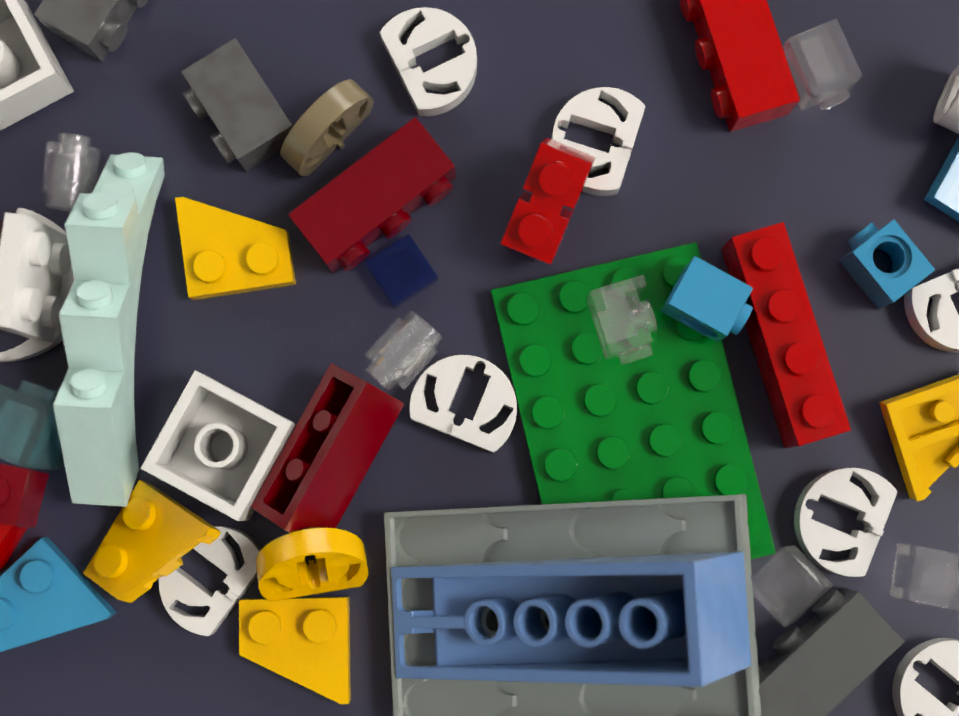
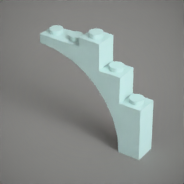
[53,152,165,507]

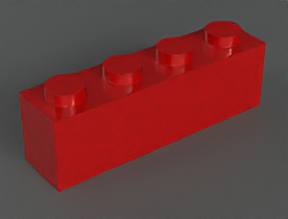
[679,0,800,132]
[721,222,851,449]

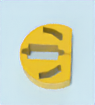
[256,528,368,602]

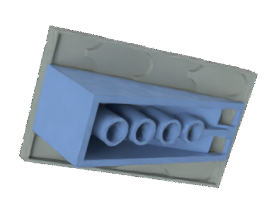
[384,494,761,716]

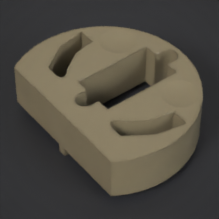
[280,79,374,177]

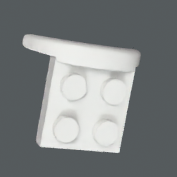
[0,208,74,363]

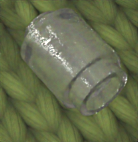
[41,133,101,212]
[365,311,443,391]

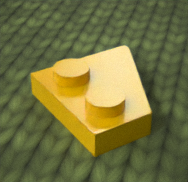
[175,197,296,300]
[879,374,959,502]
[83,480,221,603]
[239,596,351,704]

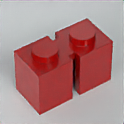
[501,138,596,265]

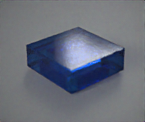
[365,234,439,309]

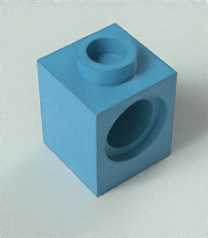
[839,219,935,310]
[661,256,753,342]

